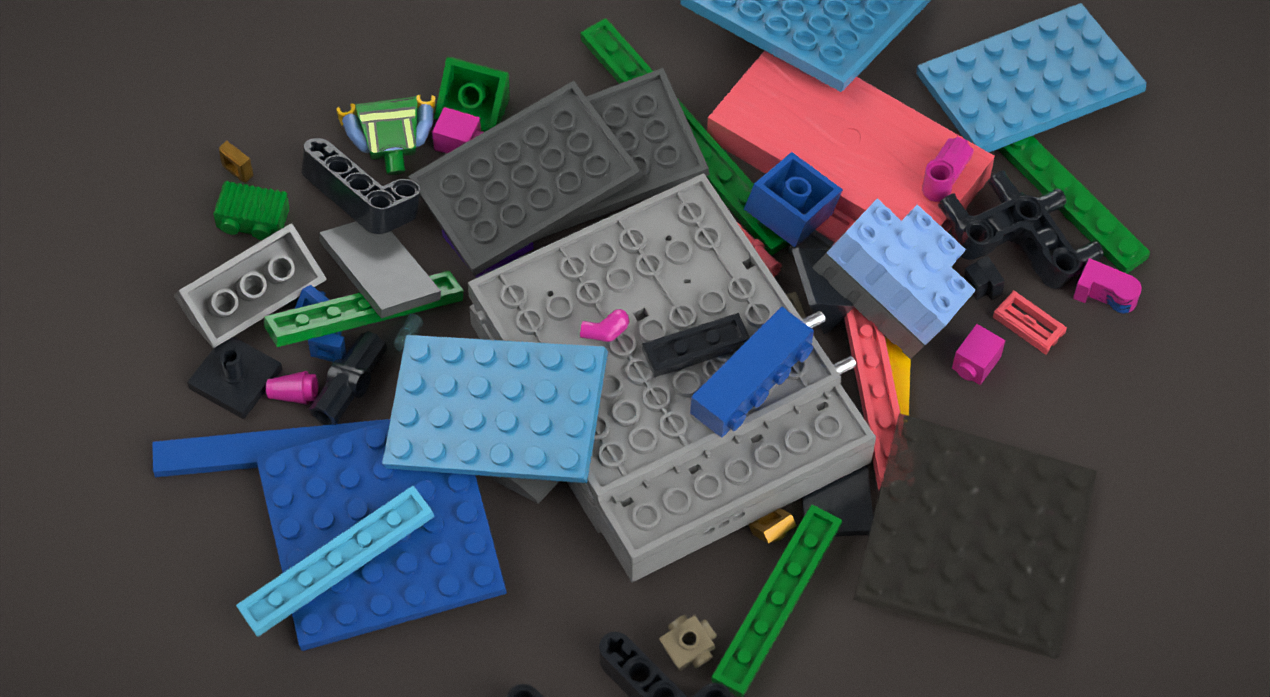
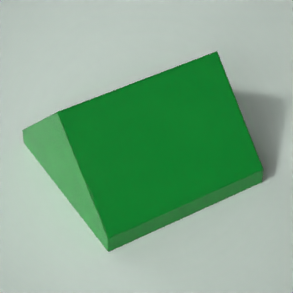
[434,56,510,132]

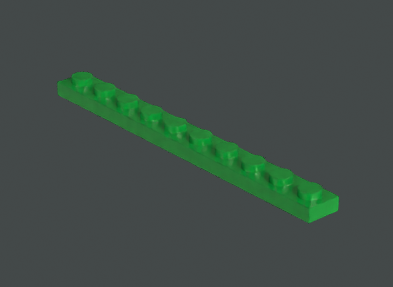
[580,18,789,256]

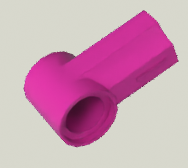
[922,136,974,202]

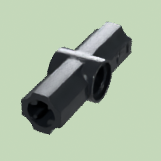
[309,331,387,425]

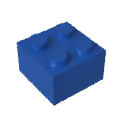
[744,152,843,247]

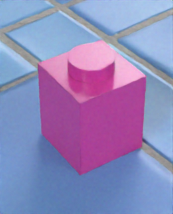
[432,107,484,154]
[952,324,1006,385]

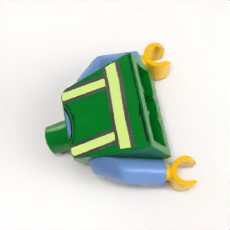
[337,95,435,175]

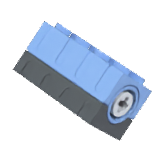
[812,198,975,359]

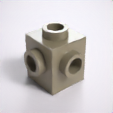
[659,615,717,672]

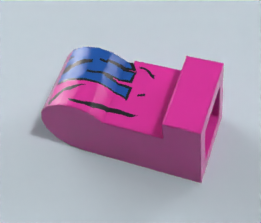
[1073,258,1142,313]

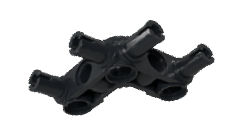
[938,170,1103,289]

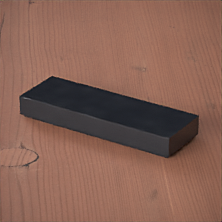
[642,313,750,378]

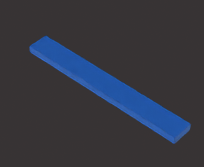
[152,419,390,477]

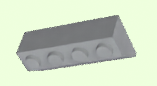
[174,223,327,348]

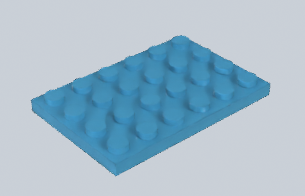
[917,3,1146,152]
[382,335,608,483]

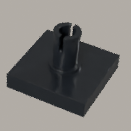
[187,336,283,420]

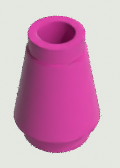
[266,371,318,405]

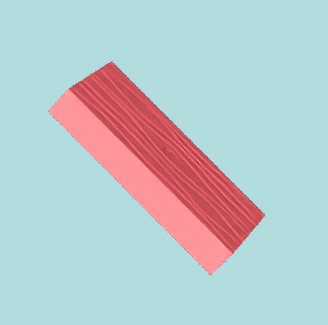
[707,51,995,232]

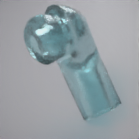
[394,314,424,353]

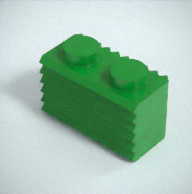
[213,181,290,240]

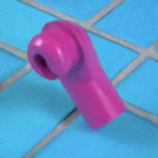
[580,309,629,342]

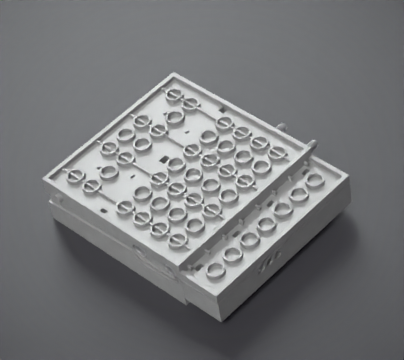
[468,173,876,582]

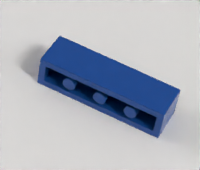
[690,306,814,438]

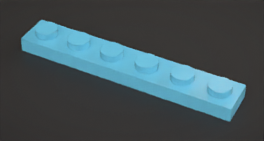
[236,486,435,637]

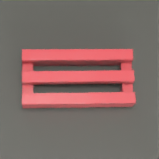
[993,290,1067,355]

